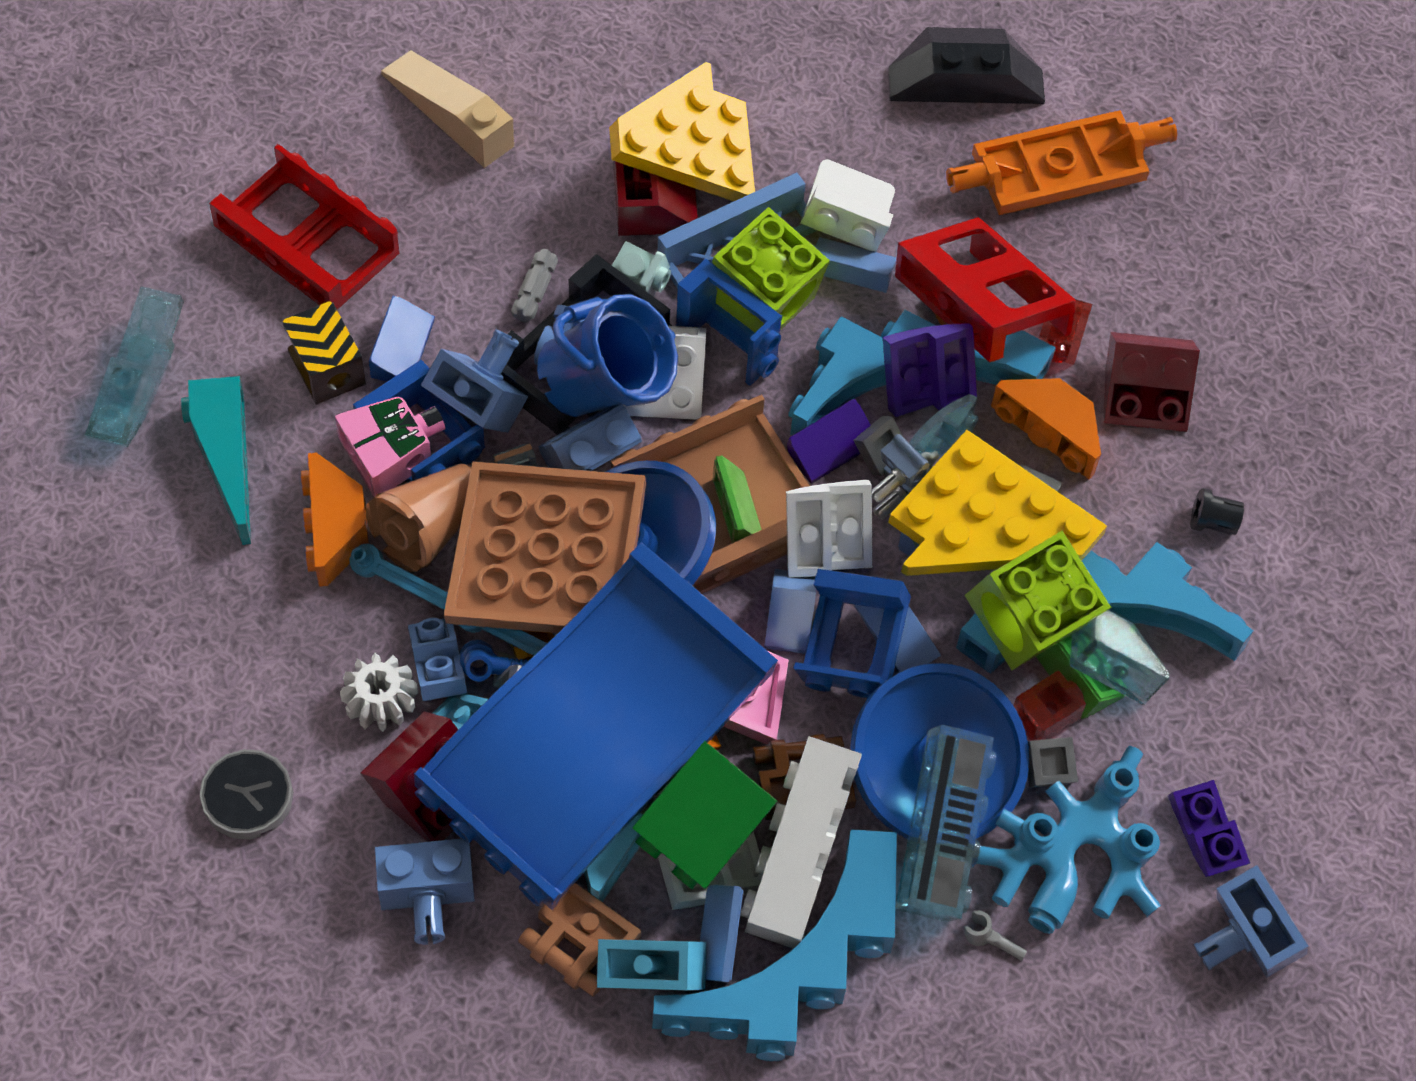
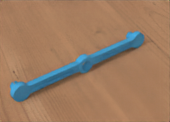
[350,544,547,656]

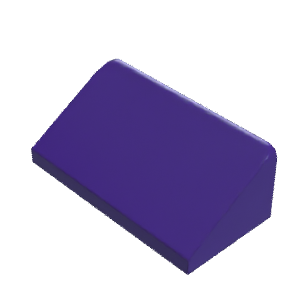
[787,399,871,484]

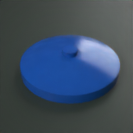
[605,460,716,585]
[850,663,1029,846]

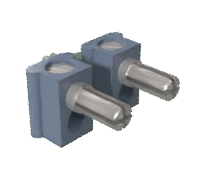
[872,434,940,520]

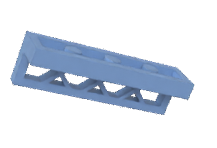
[657,173,818,288]

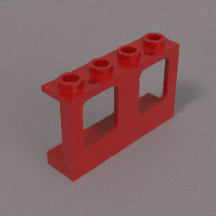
[209,144,400,310]
[895,217,1076,363]

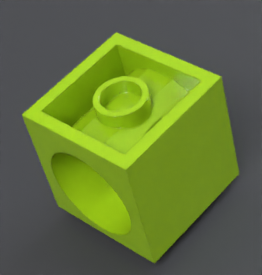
[711,207,830,332]
[964,531,1112,670]

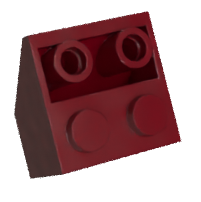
[613,161,698,236]
[1104,332,1200,432]
[360,711,458,842]

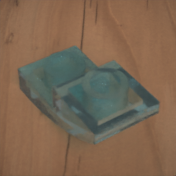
[909,394,979,460]

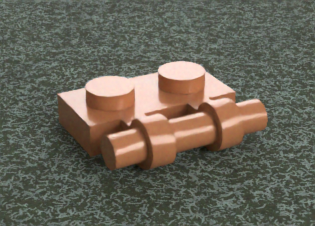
[518,883,641,997]

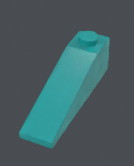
[181,376,251,545]

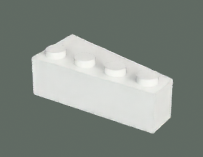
[740,736,862,949]

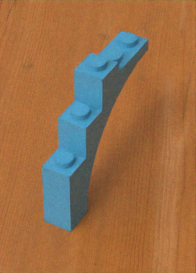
[788,309,1056,436]
[956,542,1254,674]
[652,830,897,1061]

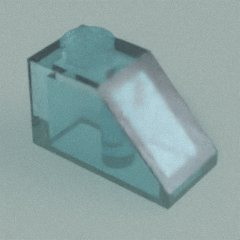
[1070,610,1170,705]

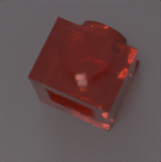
[1039,299,1093,365]
[1013,670,1086,741]

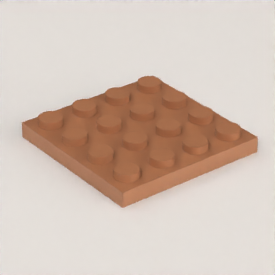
[444,461,646,633]

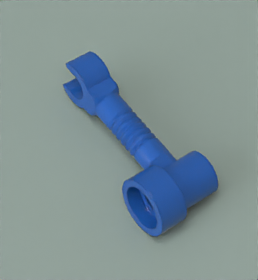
[459,640,530,682]

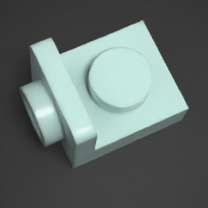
[612,241,671,297]

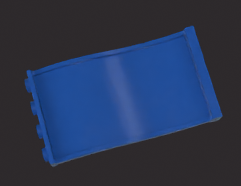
[414,542,778,910]

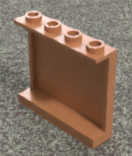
[611,394,810,594]

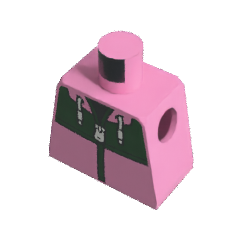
[335,397,445,497]

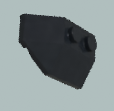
[888,27,1045,104]

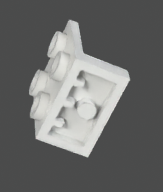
[624,326,706,420]

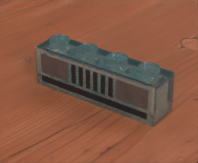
[895,724,996,922]

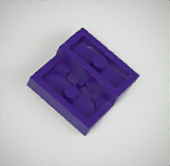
[882,324,977,417]

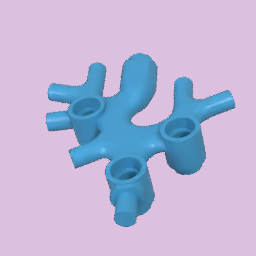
[972,746,1161,934]

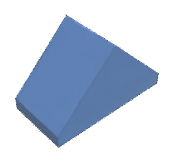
[764,569,816,654]

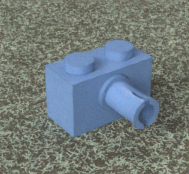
[421,329,528,433]
[375,839,475,945]
[1193,865,1309,978]

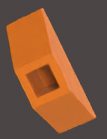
[991,378,1101,480]
[301,453,369,587]

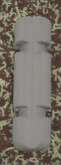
[511,249,558,323]

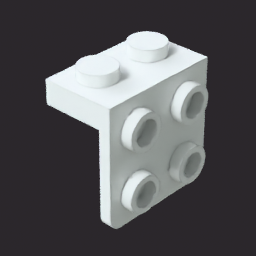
[800,160,895,252]

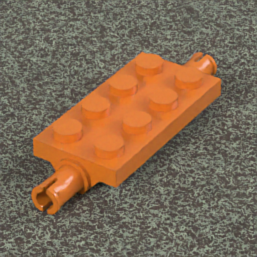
[946,110,1177,215]

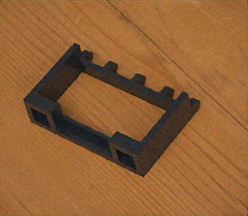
[501,254,673,435]

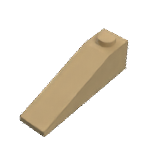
[381,50,514,168]

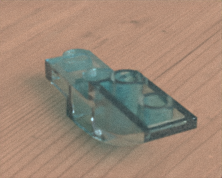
[85,286,184,447]

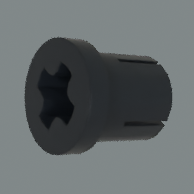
[1190,488,1244,535]

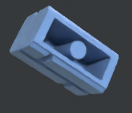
[538,404,642,471]

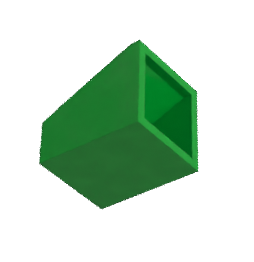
[633,740,778,890]

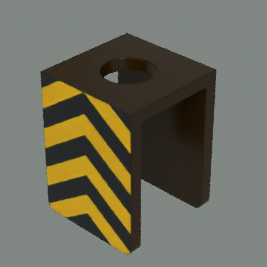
[283,301,366,405]

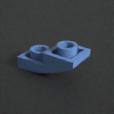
[854,605,941,673]
[408,618,467,701]

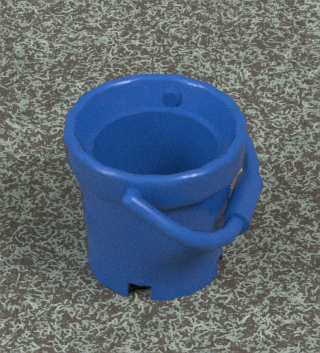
[537,294,678,417]

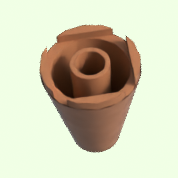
[366,464,471,572]

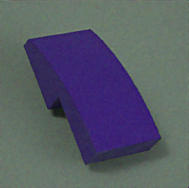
[1168,780,1250,877]

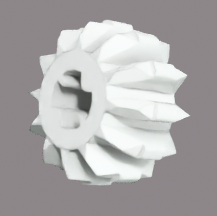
[340,653,418,732]

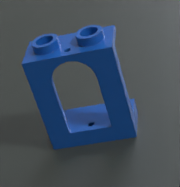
[676,259,782,386]
[353,360,485,483]
[793,569,911,699]

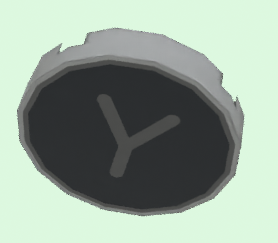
[200,749,294,840]

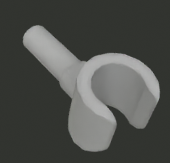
[964,910,1027,961]

